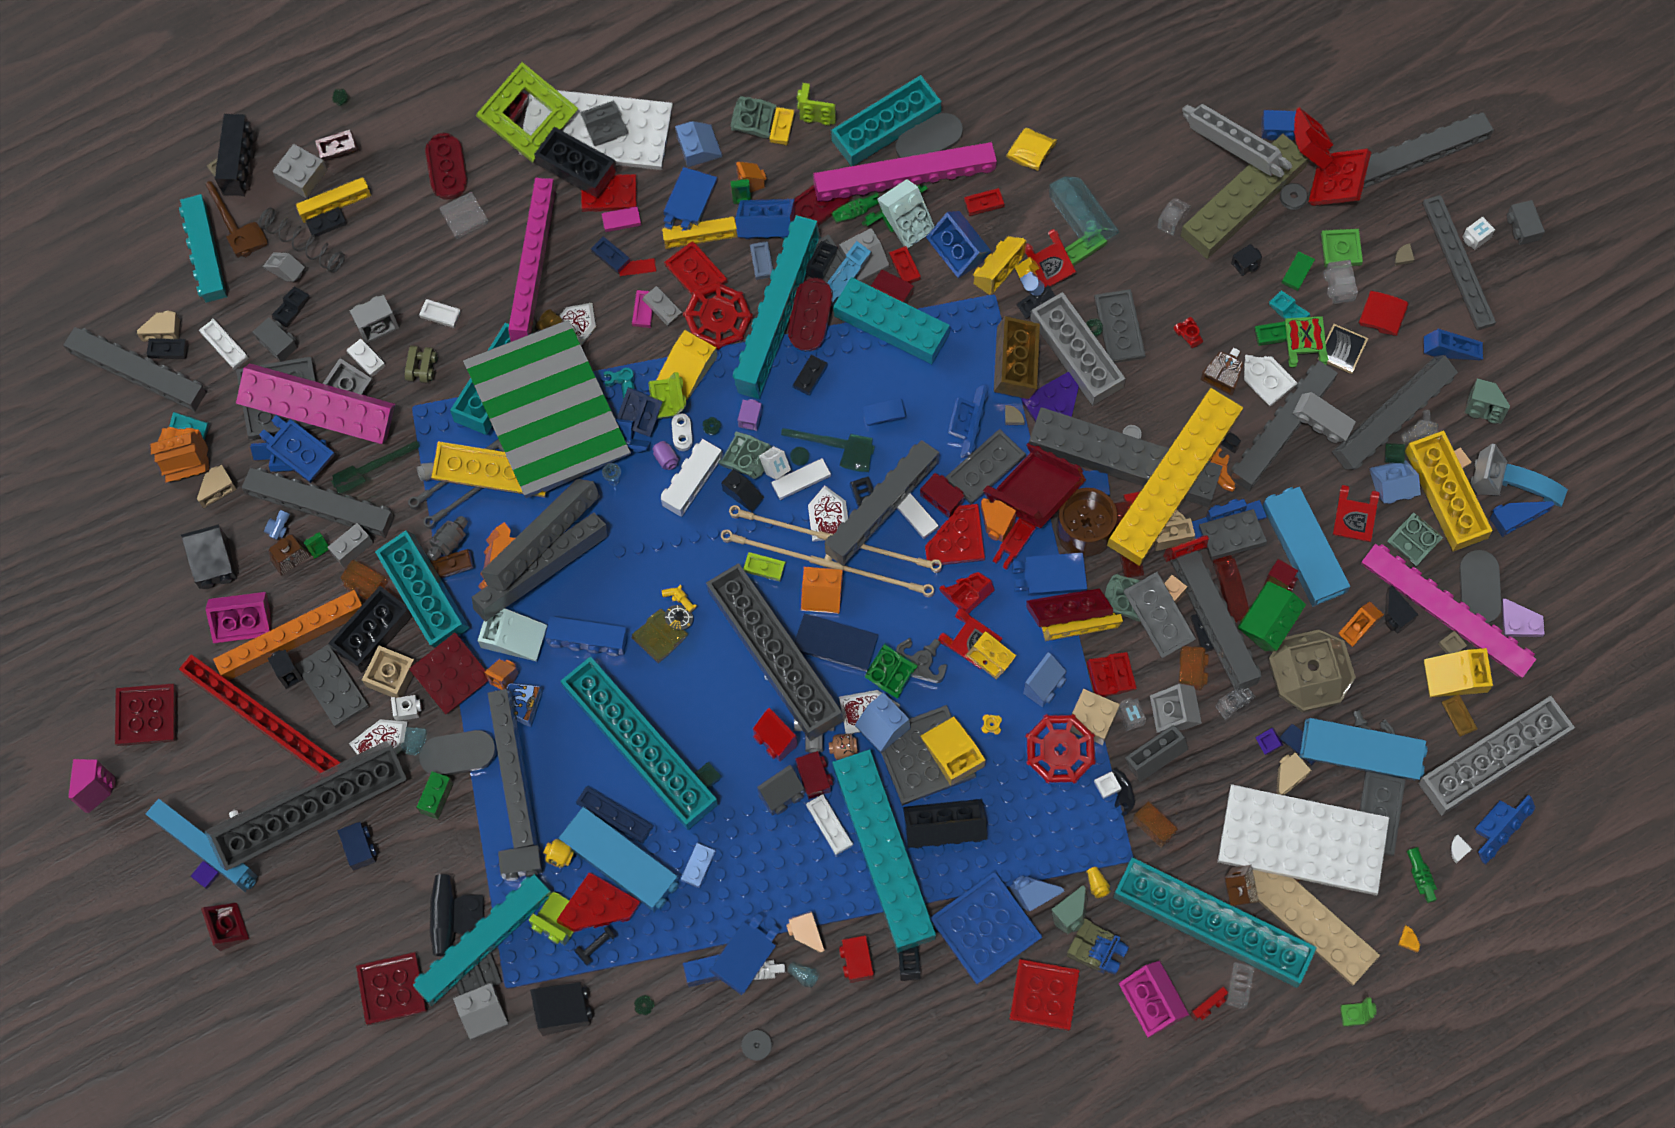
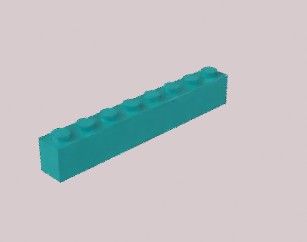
[413,875,551,1007]

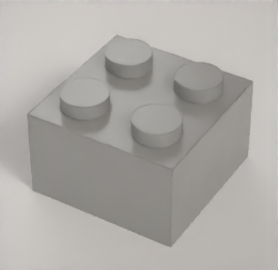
[273,144,327,198]
[349,295,399,344]

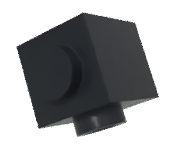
[1231,244,1262,277]

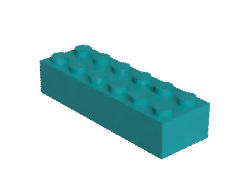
[831,75,941,167]
[833,277,950,364]
[450,323,533,435]
[375,530,470,648]

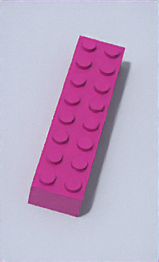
[236,363,395,444]

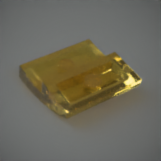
[631,608,688,663]

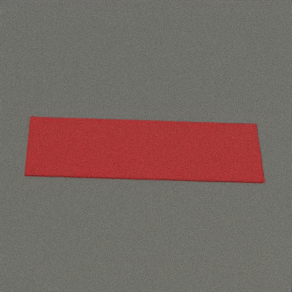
[619,258,656,276]

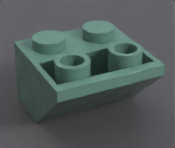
[1464,378,1510,423]

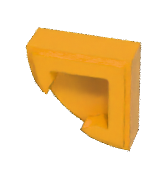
[1398,925,1419,952]

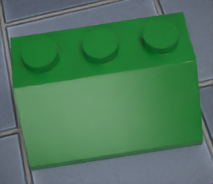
[1237,581,1307,651]

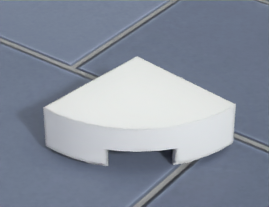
[1451,835,1472,863]

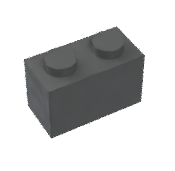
[1507,200,1545,245]
[253,317,297,362]
[498,845,543,881]

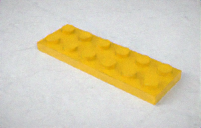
[431,441,546,498]

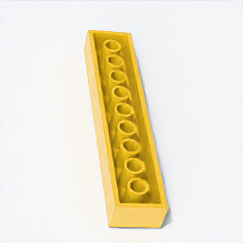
[1107,388,1243,566]

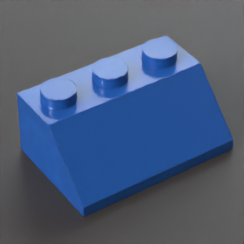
[735,199,795,239]
[926,211,992,278]

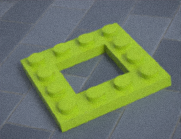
[476,62,578,163]

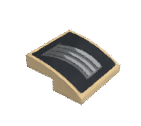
[1318,324,1368,374]

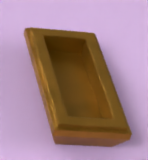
[1442,695,1477,737]

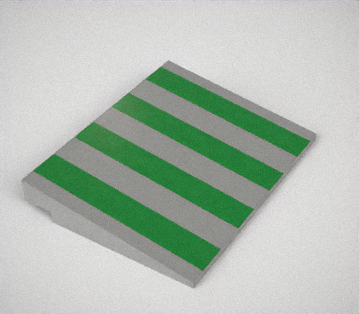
[463,320,631,498]

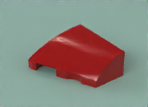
[939,572,994,614]

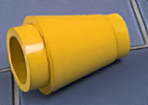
[1087,867,1110,898]

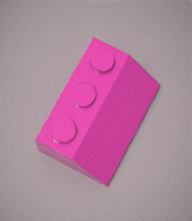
[205,592,271,643]
[68,759,115,813]
[1119,961,1189,1037]

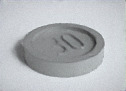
[1123,425,1142,439]

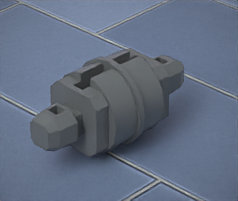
[427,516,468,561]

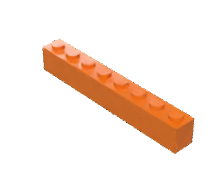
[213,590,362,681]

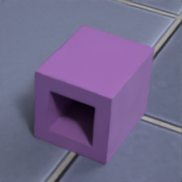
[738,399,762,431]

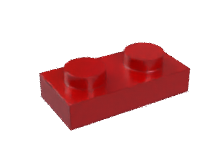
[964,188,1004,216]
[889,246,921,284]
[1190,987,1228,1022]

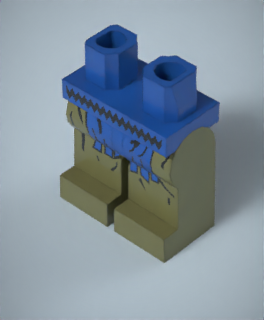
[1067,919,1129,975]

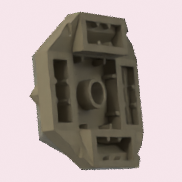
[1268,630,1356,713]

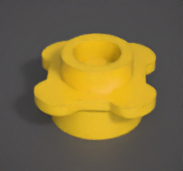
[981,714,1002,735]

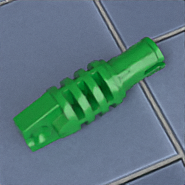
[832,193,879,223]
[1407,847,1437,903]

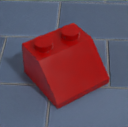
[753,708,797,761]

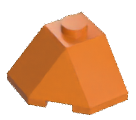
[981,498,1016,542]

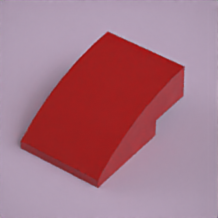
[1294,107,1334,170]

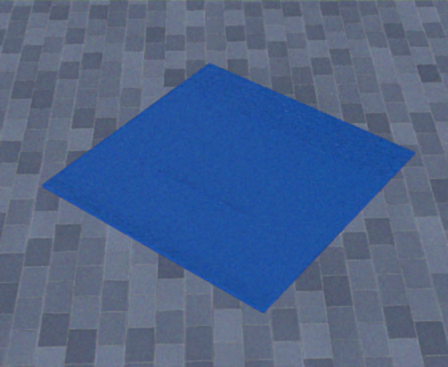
[412,294,1133,989]

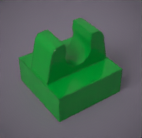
[304,532,329,559]

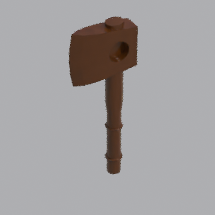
[205,181,267,258]

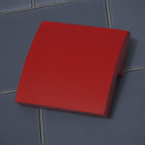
[1359,291,1409,336]
[1163,535,1209,562]
[1087,652,1137,697]

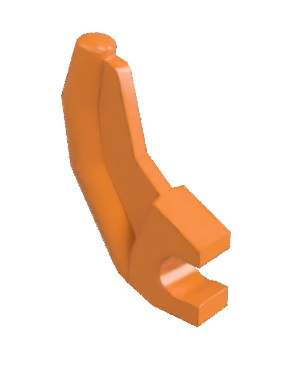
[1210,448,1235,492]

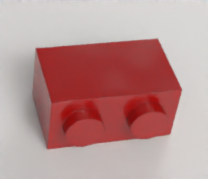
[839,936,873,983]

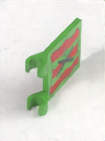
[1285,316,1328,367]

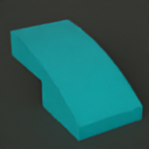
[1269,290,1310,320]

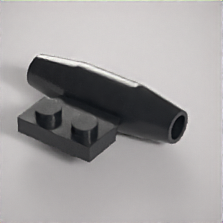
[430,874,483,957]

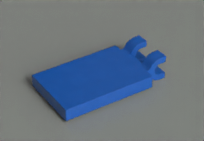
[664,167,718,231]
[259,415,335,483]
[1012,553,1087,596]
[709,913,780,995]

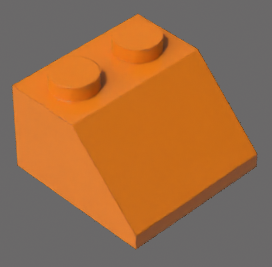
[801,567,843,614]

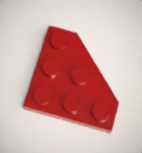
[925,504,985,566]
[557,872,640,932]

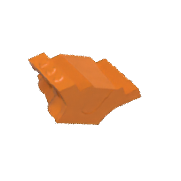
[150,427,209,483]
[478,522,515,590]

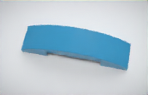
[827,241,872,306]
[1502,464,1568,507]

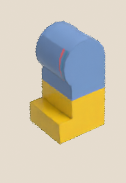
[1015,257,1045,296]

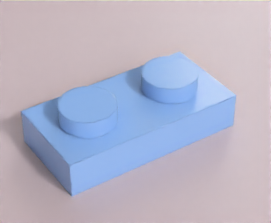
[681,843,716,888]

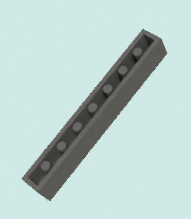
[1363,112,1494,189]
[63,327,206,412]
[1332,355,1458,470]
[1231,361,1338,491]
[825,440,939,566]
[242,468,394,538]
[481,479,600,590]
[472,513,607,622]
[1170,551,1261,692]
[488,689,538,849]

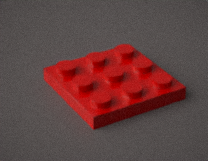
[1309,149,1371,206]
[1009,959,1079,1031]

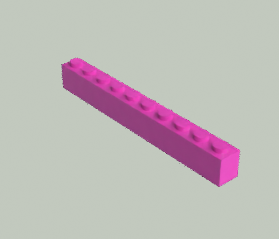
[813,142,997,201]
[508,178,555,342]
[1361,544,1537,679]

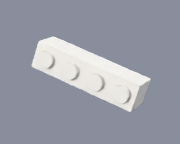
[661,439,723,517]

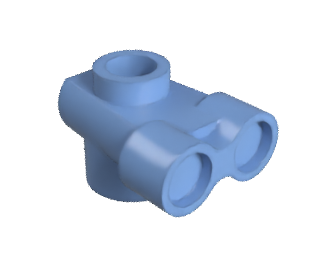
[263,510,290,540]

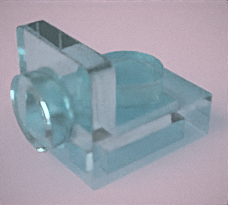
[401,727,427,755]

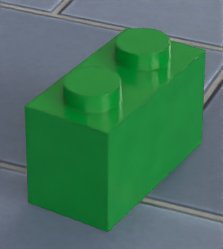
[416,771,453,819]

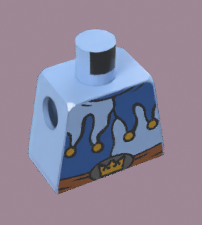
[495,684,542,727]

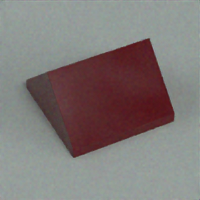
[201,903,249,951]

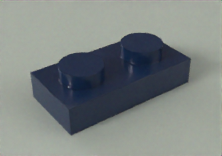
[591,236,630,274]

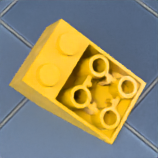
[1424,648,1493,697]
[920,717,985,786]

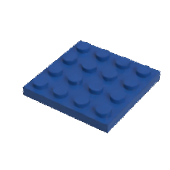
[930,871,1042,985]

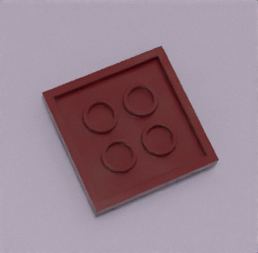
[409,633,488,715]
[115,684,176,746]
[356,952,427,1026]

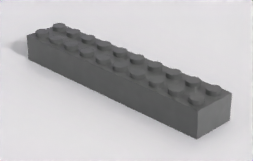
[1029,407,1222,507]
[706,563,843,741]
[205,741,407,871]

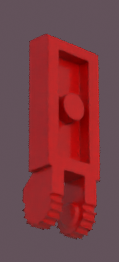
[993,518,1037,570]

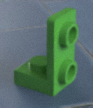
[1340,998,1376,1027]

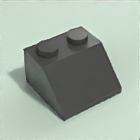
[757,765,805,816]

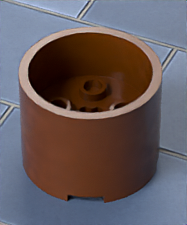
[1056,488,1117,558]

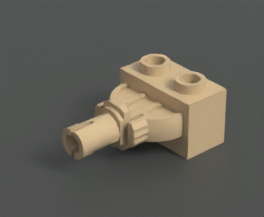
[1154,509,1195,551]

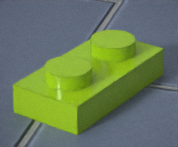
[743,552,786,582]

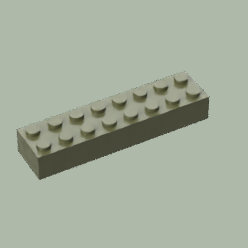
[1181,134,1309,260]

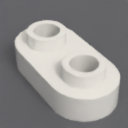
[672,414,692,451]

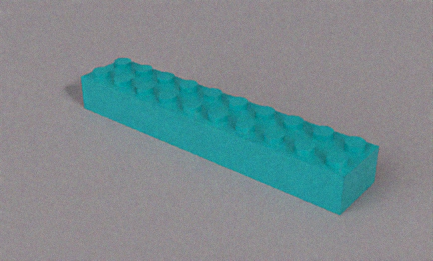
[733,215,820,399]
[560,656,718,830]
[832,750,936,953]
[1113,857,1317,988]

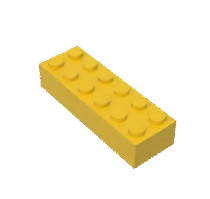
[1405,430,1492,552]

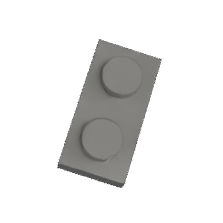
[642,286,682,326]

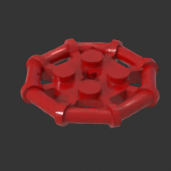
[683,282,753,350]
[1025,714,1096,784]

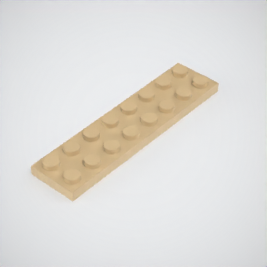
[1238,870,1380,986]

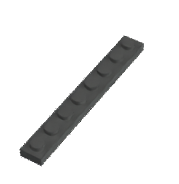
[1422,195,1496,331]

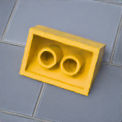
[973,236,1026,295]

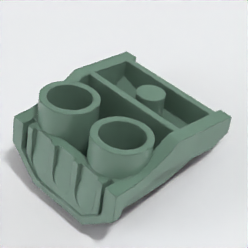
[731,96,776,138]
[718,432,772,479]
[1387,512,1443,566]
[1105,574,1141,622]

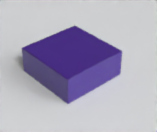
[1255,728,1283,755]
[190,861,220,889]

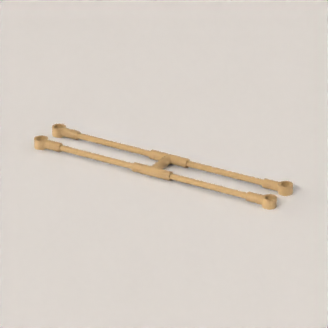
[721,505,942,598]

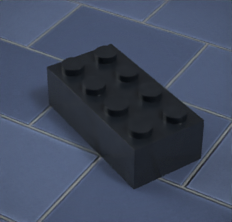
[215,114,255,196]
[534,126,617,198]
[328,586,412,673]

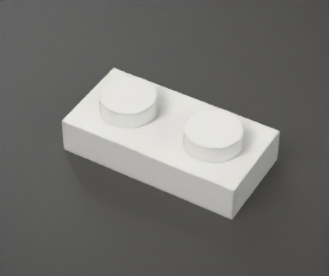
[347,339,385,378]

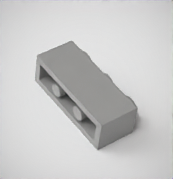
[1293,392,1356,443]

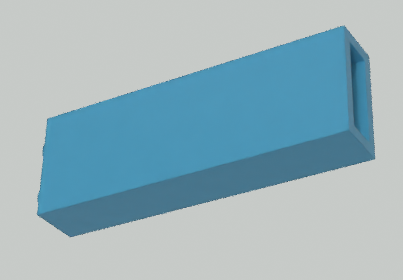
[1263,487,1350,607]
[1299,718,1428,781]
[146,799,258,892]
[559,807,679,912]

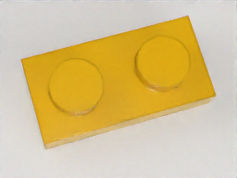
[769,107,794,145]

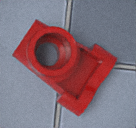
[1173,317,1203,348]

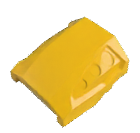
[1007,128,1057,170]

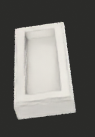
[419,299,461,328]

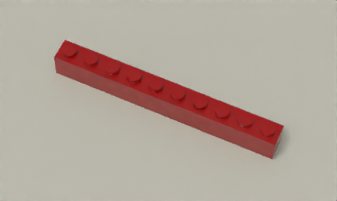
[179,654,340,774]

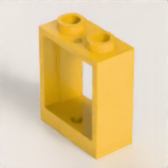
[966,631,1016,679]

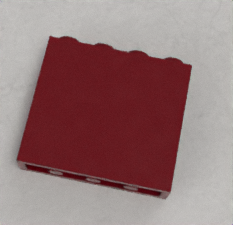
[983,443,1086,528]

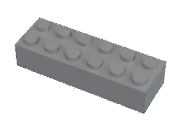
[1030,292,1126,406]

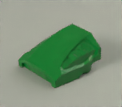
[865,643,918,699]

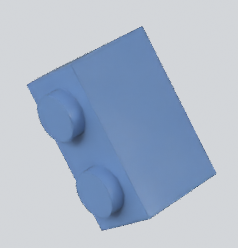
[675,121,722,167]
[1369,460,1421,503]
[1023,652,1067,707]
[855,693,911,753]
[1009,876,1064,911]

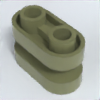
[405,345,437,383]

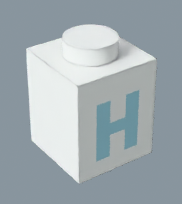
[1463,217,1495,250]
[759,446,791,479]

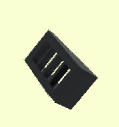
[806,241,838,280]
[849,476,873,508]
[898,946,921,981]

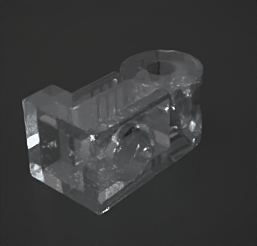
[1215,688,1255,720]

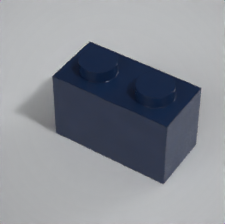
[337,822,377,871]

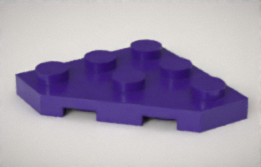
[1021,372,1079,422]

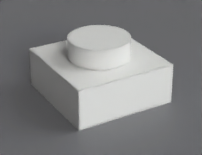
[1094,772,1121,799]

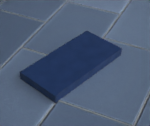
[794,613,878,672]

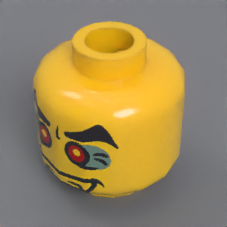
[543,839,574,868]

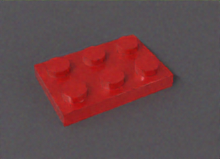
[581,174,637,212]
[664,241,728,303]

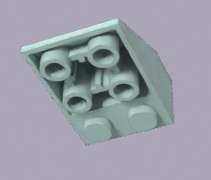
[877,179,935,248]
[478,609,547,661]

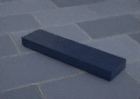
[576,786,653,844]

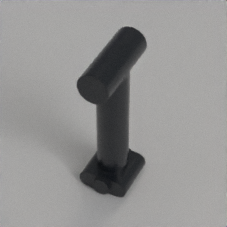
[574,926,616,966]

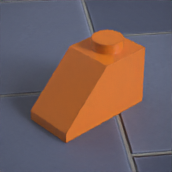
[736,162,767,193]
[1338,602,1384,647]
[485,659,519,690]

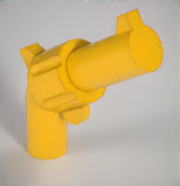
[662,585,697,613]

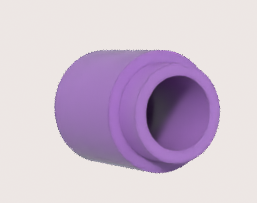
[652,441,679,470]

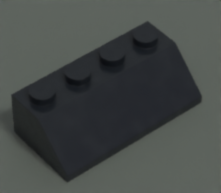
[903,799,988,848]

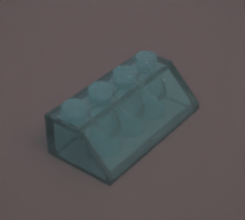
[1049,176,1119,250]

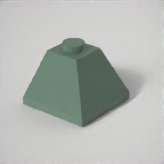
[1052,886,1088,934]

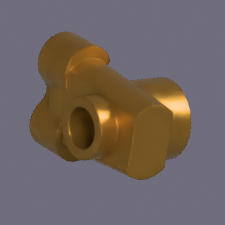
[536,309,562,330]

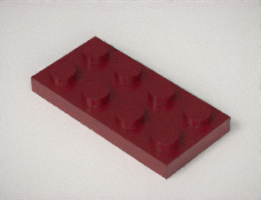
[1026,588,1113,627]

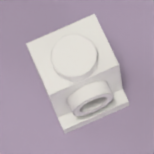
[391,695,422,721]

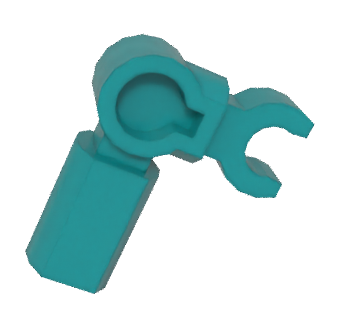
[604,368,635,400]

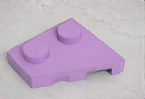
[1501,599,1545,637]

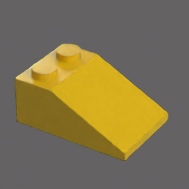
[656,330,717,400]

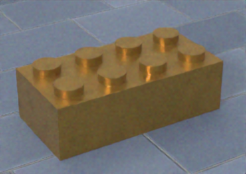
[994,316,1040,399]

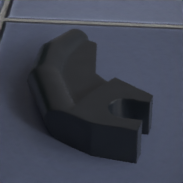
[1112,768,1135,816]

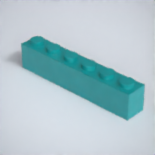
[179,194,227,303]

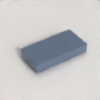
[750,242,773,280]

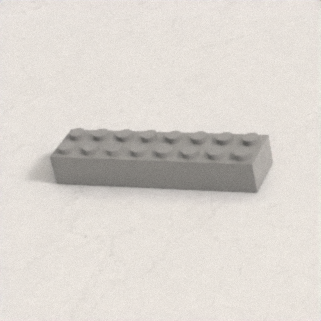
[1418,696,1575,816]

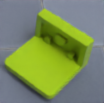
[797,83,836,125]
[648,372,686,419]
[528,892,574,945]

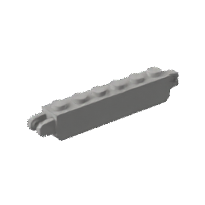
[1182,104,1292,177]

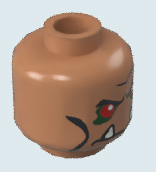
[829,734,858,760]

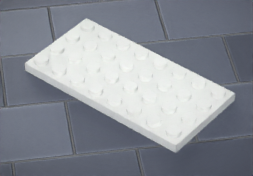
[519,90,673,170]
[1217,785,1389,895]

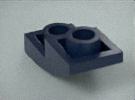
[1280,724,1316,765]

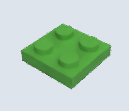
[1321,229,1363,267]

